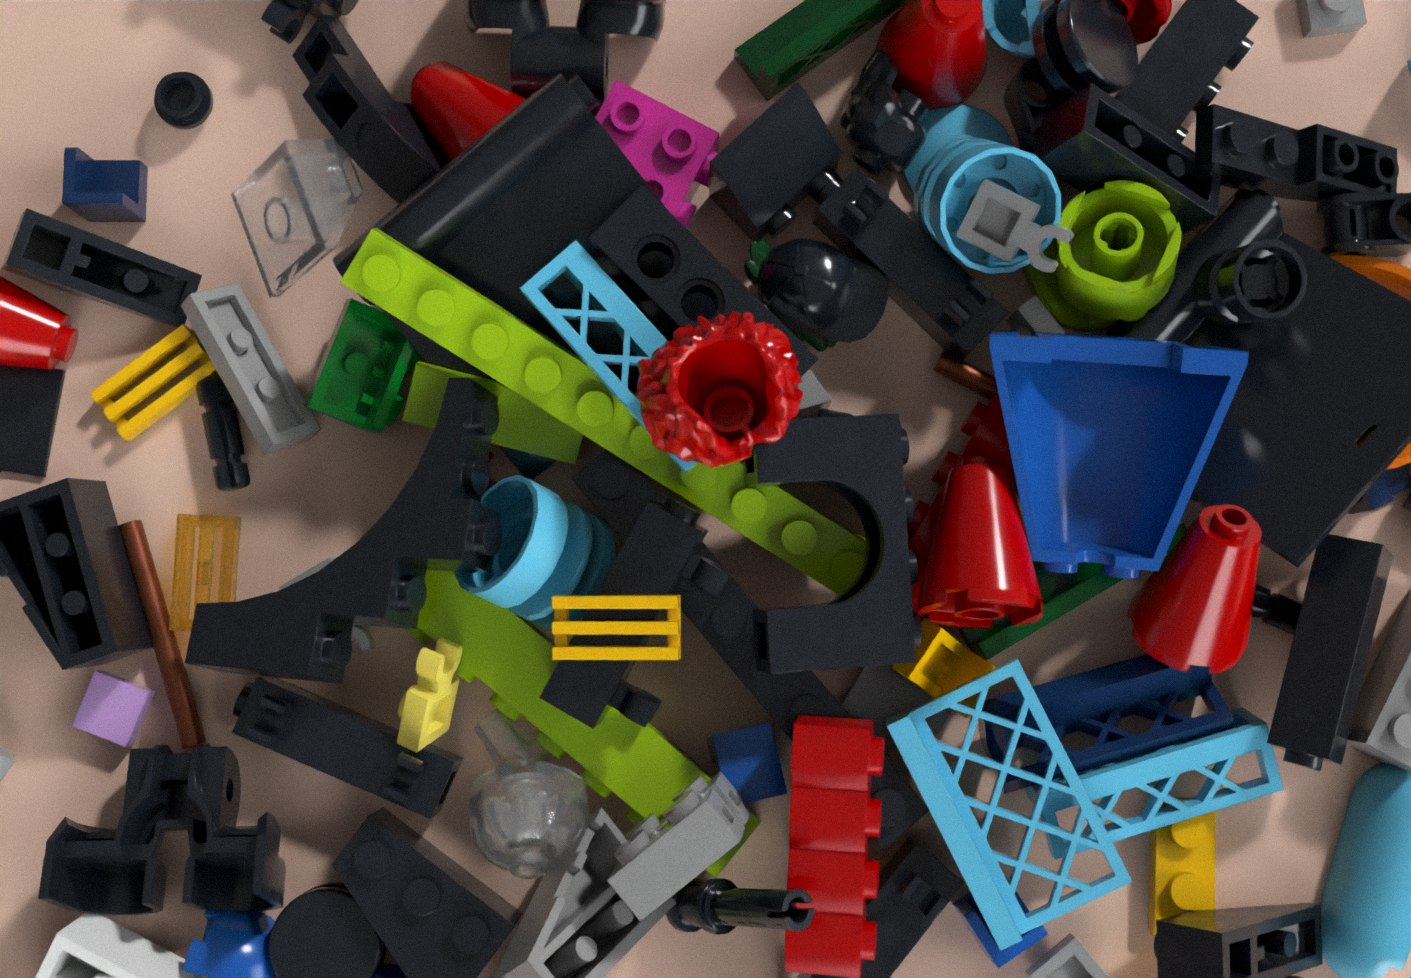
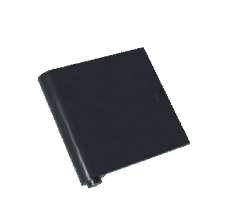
[333,72,716,480]
[1104,189,1411,568]

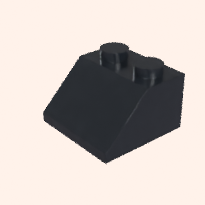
[709,82,842,242]

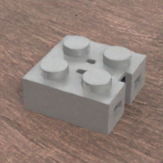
[607,771,752,921]

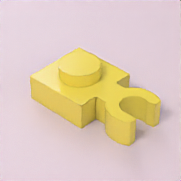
[397,637,462,753]

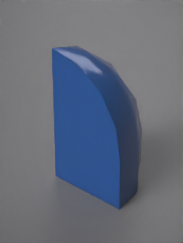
[182,910,278,978]

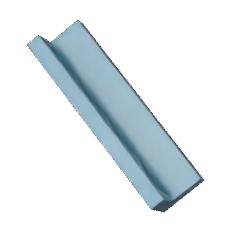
[520,240,698,474]
[1025,707,1283,860]

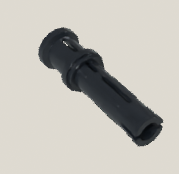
[666,878,815,935]

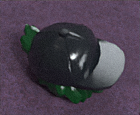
[744,238,888,352]

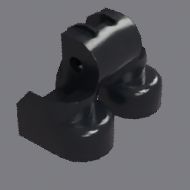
[464,0,666,106]
[38,743,286,915]

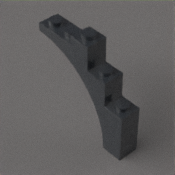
[185,378,502,684]

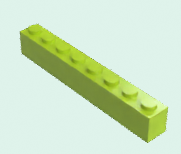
[404,570,762,878]

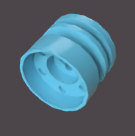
[914,138,1061,274]
[454,475,615,631]

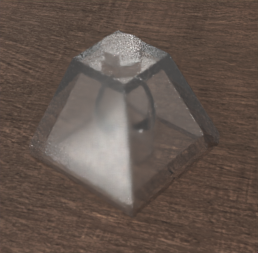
[231,139,364,298]

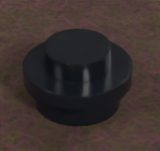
[154,72,213,129]

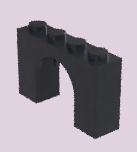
[743,414,922,674]

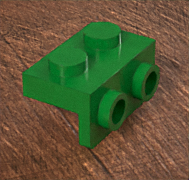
[304,298,421,434]

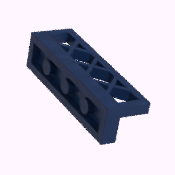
[978,654,1234,794]

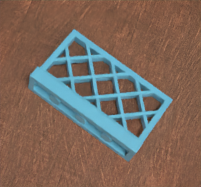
[886,658,1133,951]

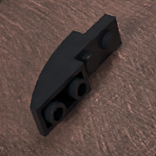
[292,14,450,204]
[1194,104,1399,202]

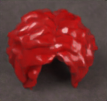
[637,311,803,468]

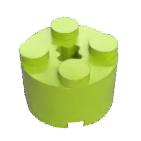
[1055,180,1182,322]

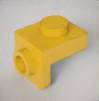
[892,618,996,718]

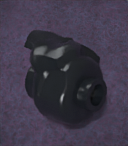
[840,48,929,176]

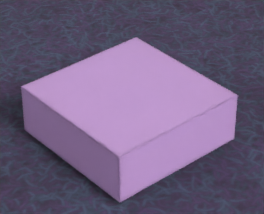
[71,670,156,747]

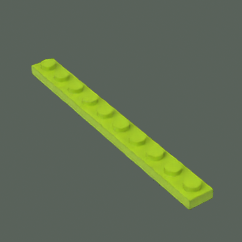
[340,228,866,595]

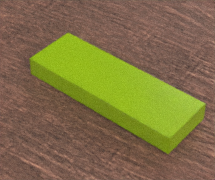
[402,361,583,465]

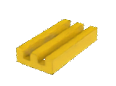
[89,324,219,441]
[552,595,681,660]

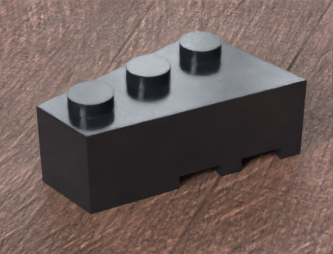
[0,478,154,670]
[331,807,523,978]

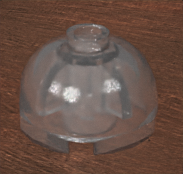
[468,762,590,879]

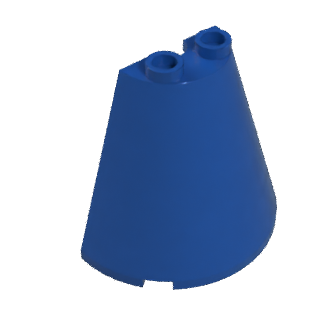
[989,332,1249,579]

